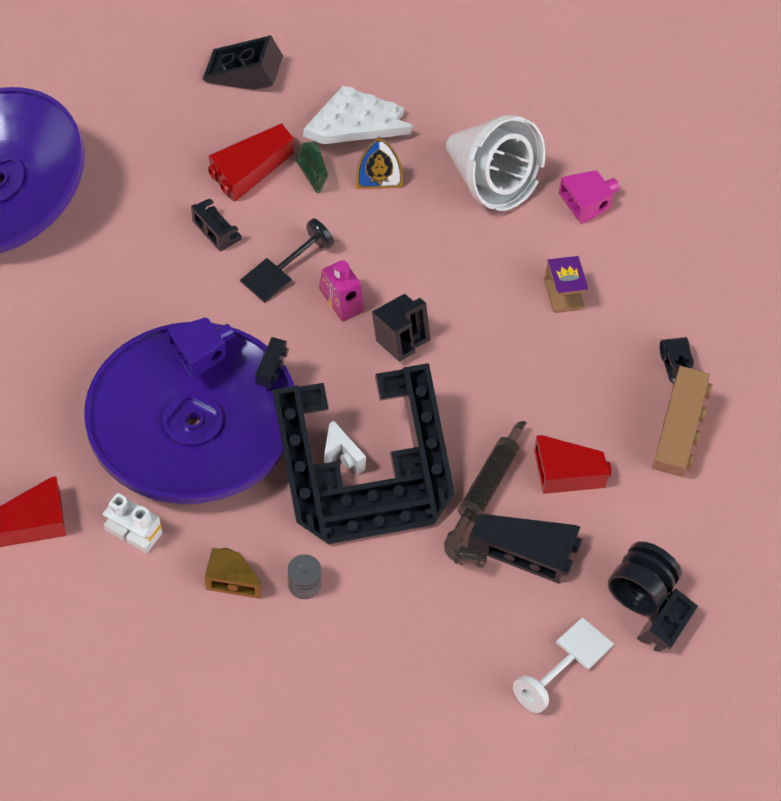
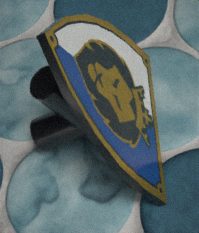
[356,137,403,189]

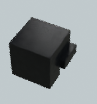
[372,294,430,362]

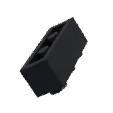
[255,337,289,388]

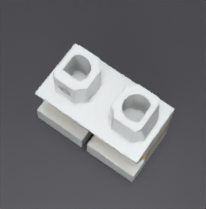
[102,493,162,554]

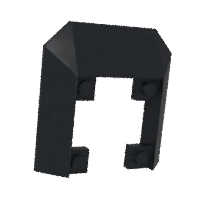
[272,363,455,544]

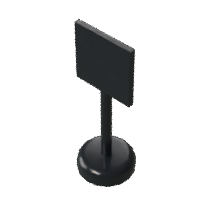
[240,218,334,303]

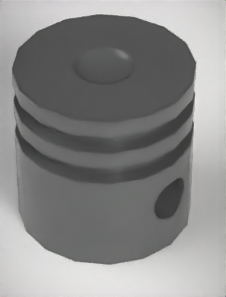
[288,554,321,599]

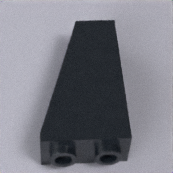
[467,513,582,584]

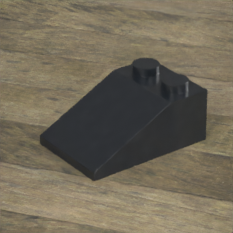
[202,35,283,90]

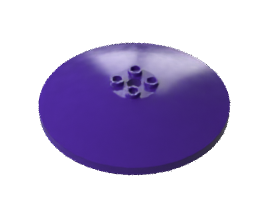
[0,87,85,253]
[84,322,294,504]

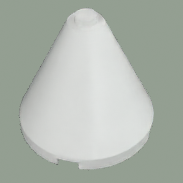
[446,115,545,211]

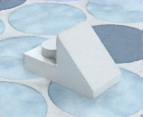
[324,421,366,476]

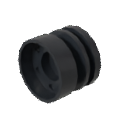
[607,541,682,616]

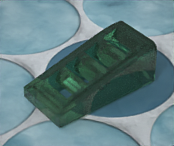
[295,141,328,193]

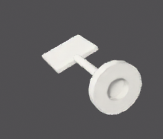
[513,617,614,713]

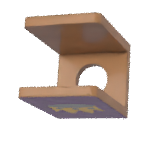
[544,256,588,313]

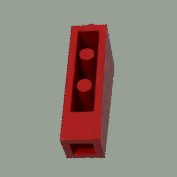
[207,123,294,202]

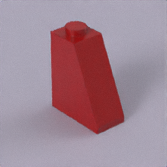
[534,435,612,494]
[0,476,66,547]

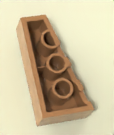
[652,366,713,477]

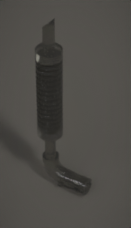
[444,421,527,568]

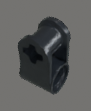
[659,337,694,383]

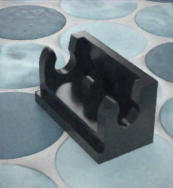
[191,199,242,251]
[637,589,698,652]

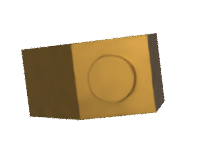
[205,548,262,599]

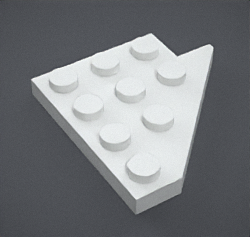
[303,86,413,144]

